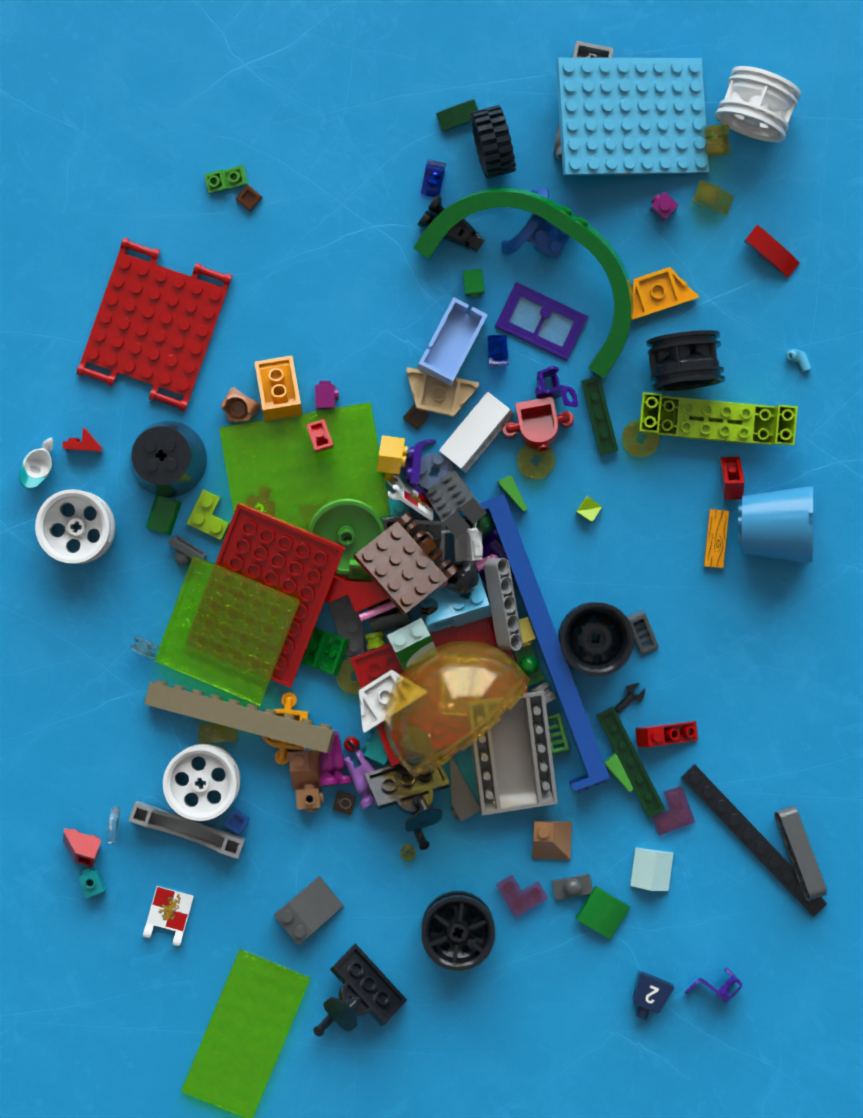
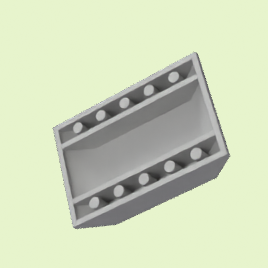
[467,690,558,816]

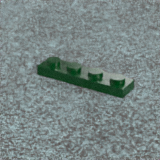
[581,376,618,455]

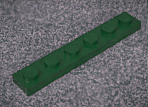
[596,706,666,818]

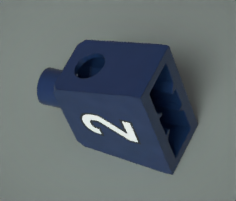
[632,970,675,1020]

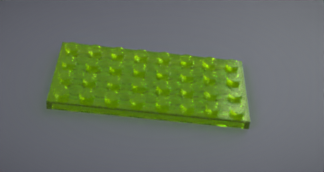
[181,948,311,1118]

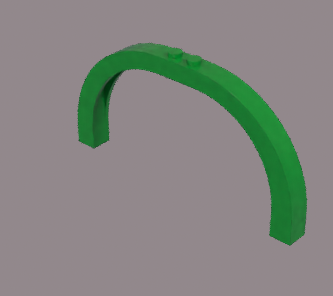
[413,188,633,378]

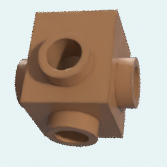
[295,784,324,812]

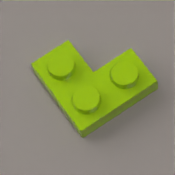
[186,489,230,540]

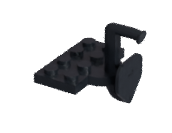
[364,753,450,850]
[313,943,407,1037]

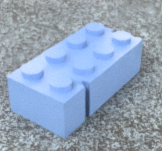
[417,297,488,387]

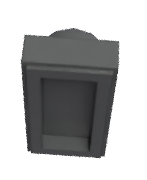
[168,535,208,566]
[552,874,592,900]

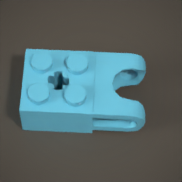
[419,573,492,632]

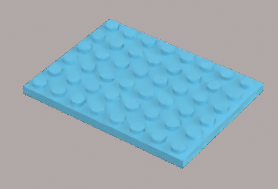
[556,58,709,175]

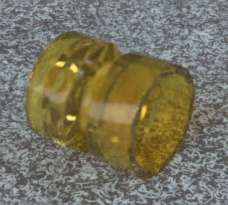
[704,125,731,156]

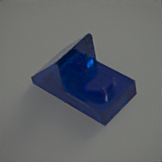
[421,159,446,197]
[487,335,509,367]

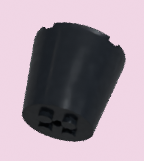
[130,421,207,497]

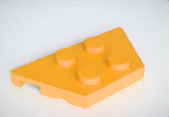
[632,267,699,320]

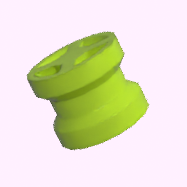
[364,631,385,650]

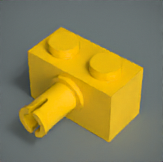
[377,436,408,482]

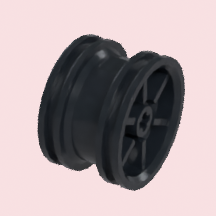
[558,602,634,676]
[422,891,495,971]

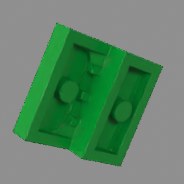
[302,627,350,676]
[576,886,630,939]

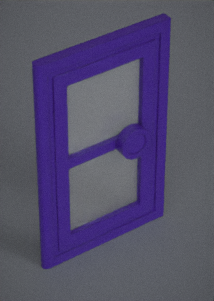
[495,282,588,361]

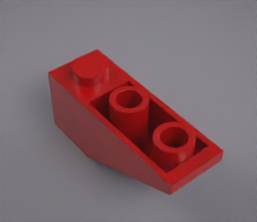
[635,721,698,747]

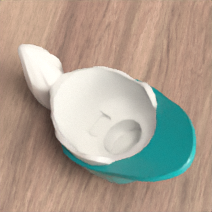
[19,438,53,489]

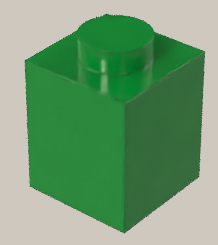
[462,269,485,299]

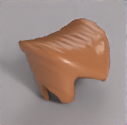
[221,387,261,423]

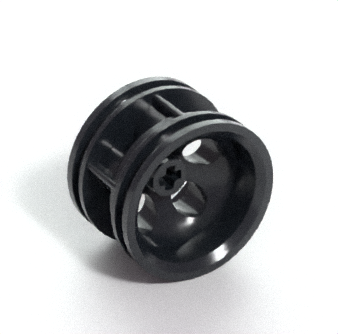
[646,330,725,391]

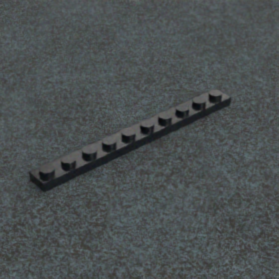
[681,764,827,917]

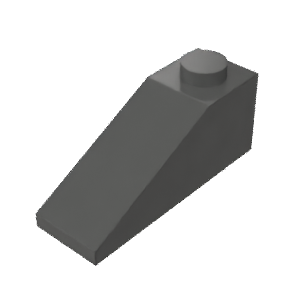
[450,759,481,821]

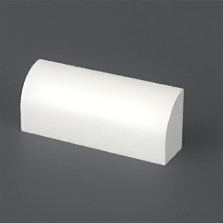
[439,392,515,473]

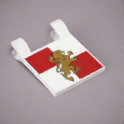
[388,474,434,521]
[143,886,194,946]

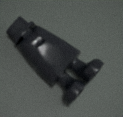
[417,195,485,252]

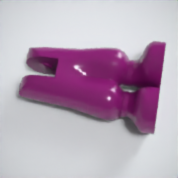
[319,731,352,786]

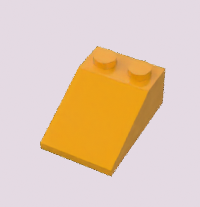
[255,356,303,422]

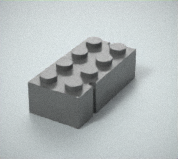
[425,470,487,538]

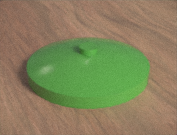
[308,499,384,574]

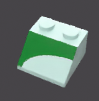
[386,618,438,670]

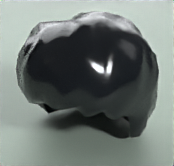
[447,560,479,594]

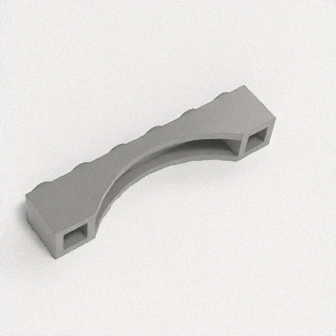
[128,801,246,859]

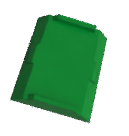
[146,495,181,535]

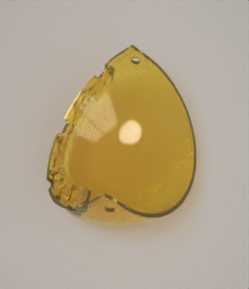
[384,640,530,777]

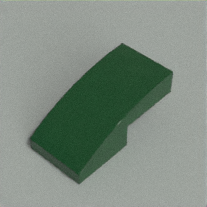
[436,99,478,132]

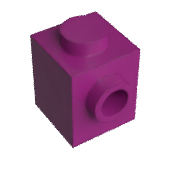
[650,192,679,222]
[315,381,339,409]

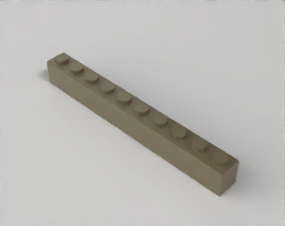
[144,679,336,753]

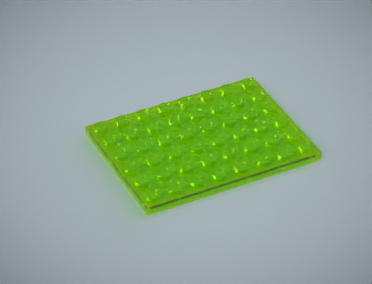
[219,402,390,530]

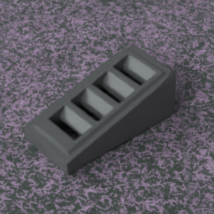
[627,610,659,655]

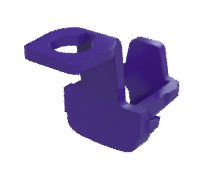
[535,366,578,408]
[685,967,742,1003]

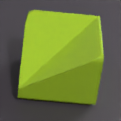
[576,496,602,523]

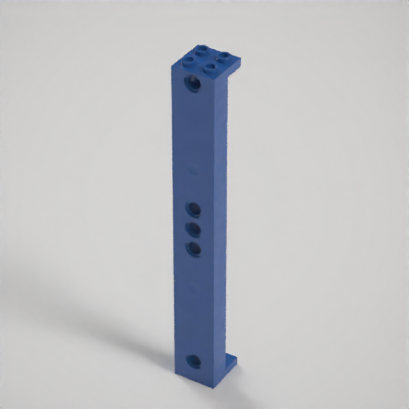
[480,494,610,793]

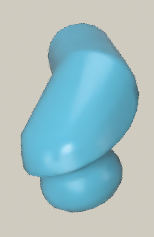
[786,349,811,372]

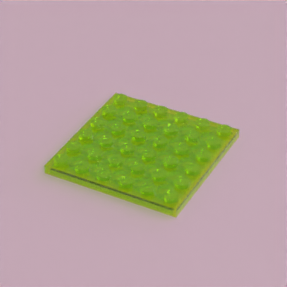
[155,556,301,706]

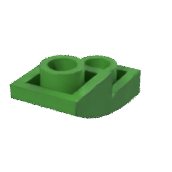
[204,165,248,194]

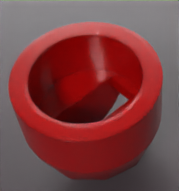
[344,736,359,752]

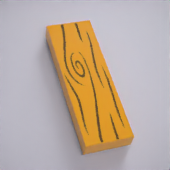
[704,509,729,568]

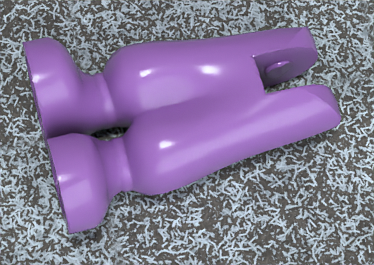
[344,750,375,809]

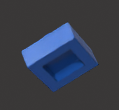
[223,808,250,835]

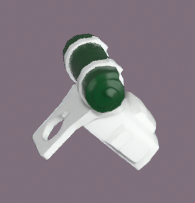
[441,516,493,562]

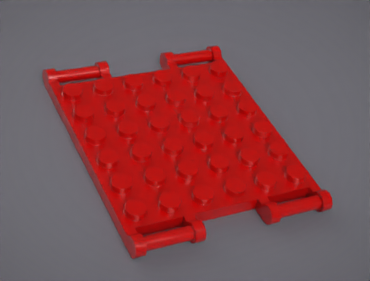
[76,237,233,412]

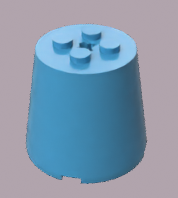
[738,486,813,564]

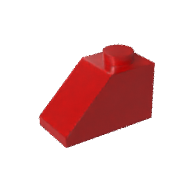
[720,456,744,500]

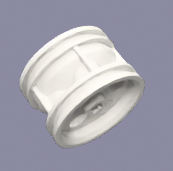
[715,66,802,142]
[35,489,116,564]
[163,744,241,821]

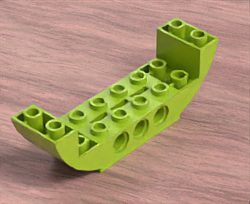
[639,392,798,446]

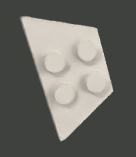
[358,670,427,733]

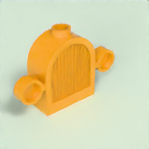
[262,692,309,765]

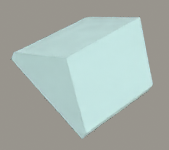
[630,847,673,891]

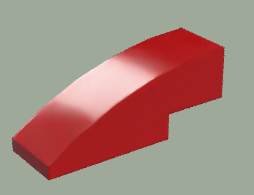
[744,225,800,278]

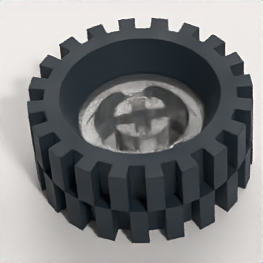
[470,105,516,179]

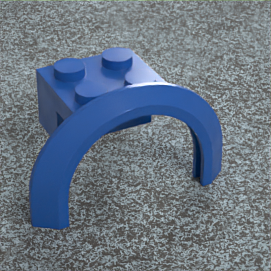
[501,187,570,259]

